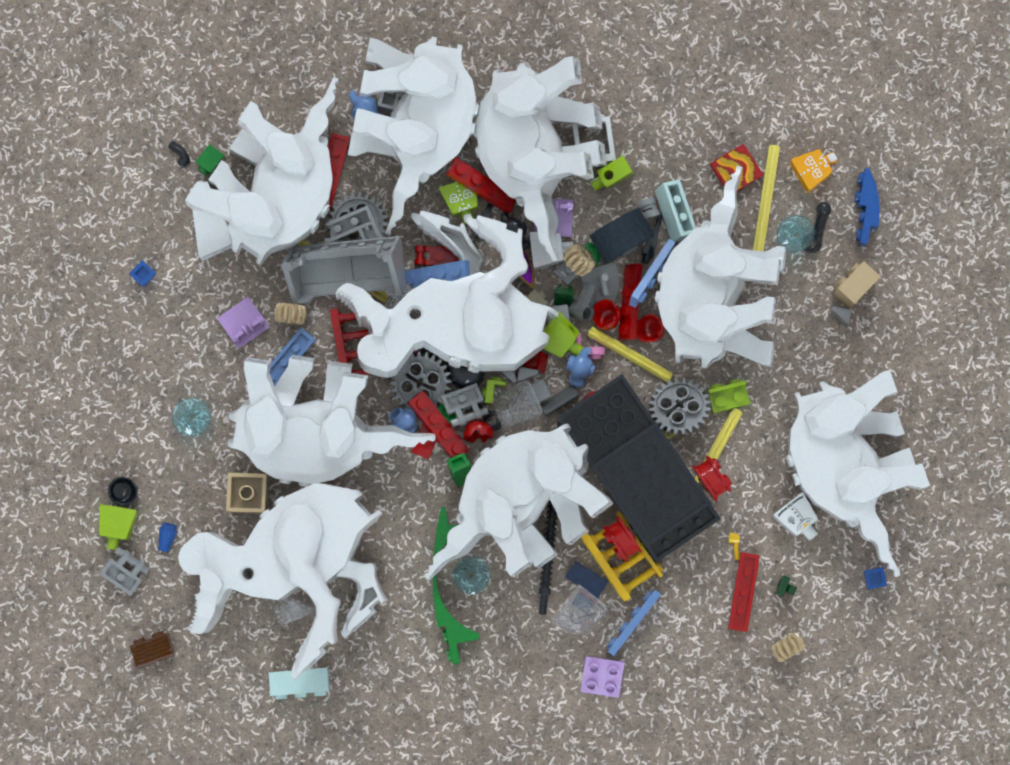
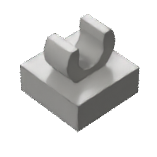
[554,262,577,286]

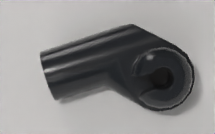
[168,141,190,168]

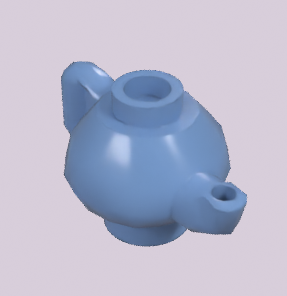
[349,90,382,120]
[566,347,595,389]
[389,407,417,433]

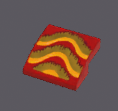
[709,144,764,192]

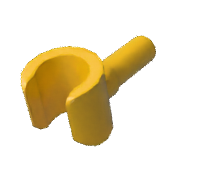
[728,532,740,560]

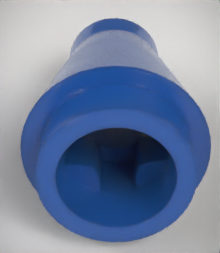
[158,522,178,552]

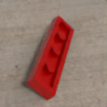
[328,133,350,211]
[446,157,516,214]
[618,263,642,341]
[407,390,470,458]
[728,552,760,632]

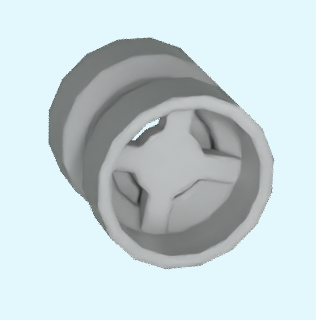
[636,197,660,221]

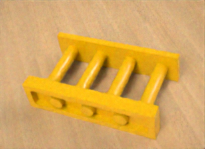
[581,511,664,602]

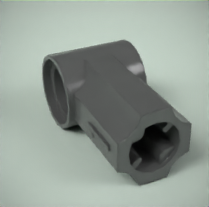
[569,282,600,322]

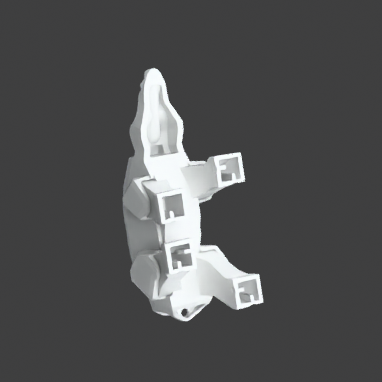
[347,37,479,236]
[473,56,607,262]
[185,77,339,265]
[655,166,787,369]
[227,355,436,487]
[786,370,930,577]
[424,424,613,580]

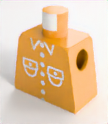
[789,149,838,194]

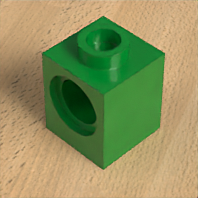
[196,144,226,176]
[446,453,471,488]

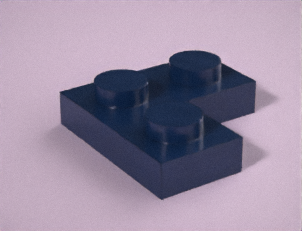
[566,561,609,614]

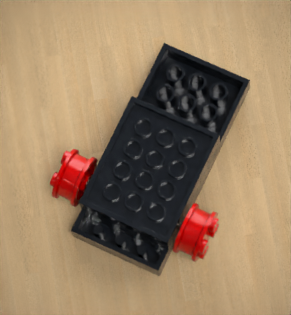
[558,374,732,563]

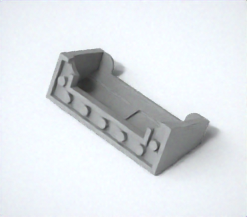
[282,236,406,305]

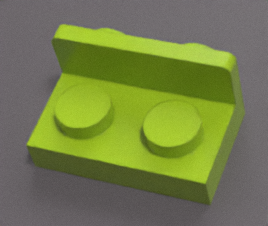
[707,379,750,414]

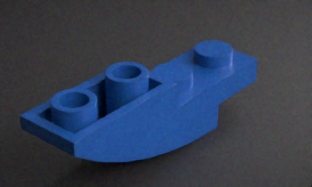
[854,168,880,247]

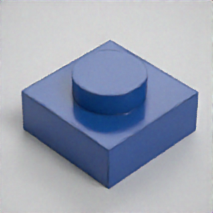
[129,260,157,287]
[863,567,887,590]

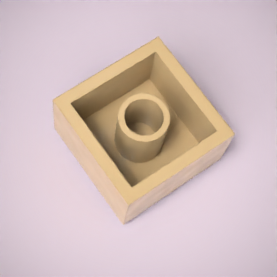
[833,261,881,309]
[226,473,269,514]

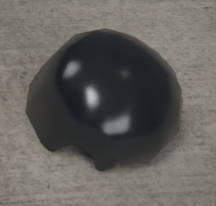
[107,476,138,506]

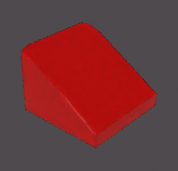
[523,352,549,373]

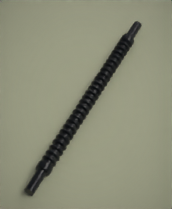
[539,422,562,615]

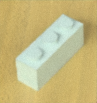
[655,179,696,243]
[269,668,330,700]

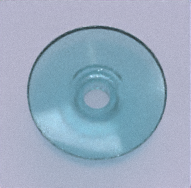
[777,215,815,252]
[172,398,211,436]
[452,556,491,595]

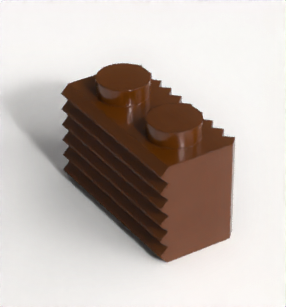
[129,631,176,668]

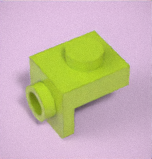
[482,377,507,405]

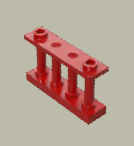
[330,308,390,379]

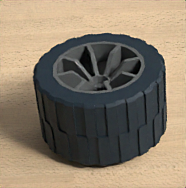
[590,208,654,263]

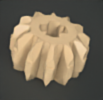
[563,244,595,277]
[274,303,307,325]
[771,633,806,662]

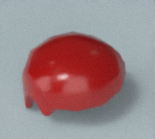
[592,299,621,330]
[636,314,665,343]
[463,421,494,443]

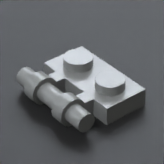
[441,383,489,427]
[99,546,149,596]

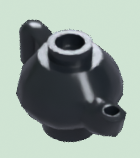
[500,211,531,251]

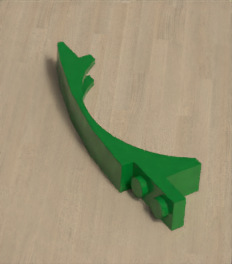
[433,507,480,664]

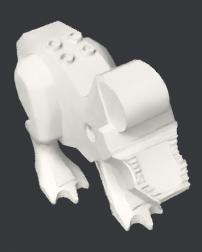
[336,210,558,378]
[178,483,388,680]

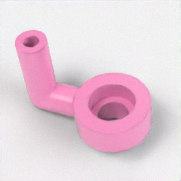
[575,333,605,360]

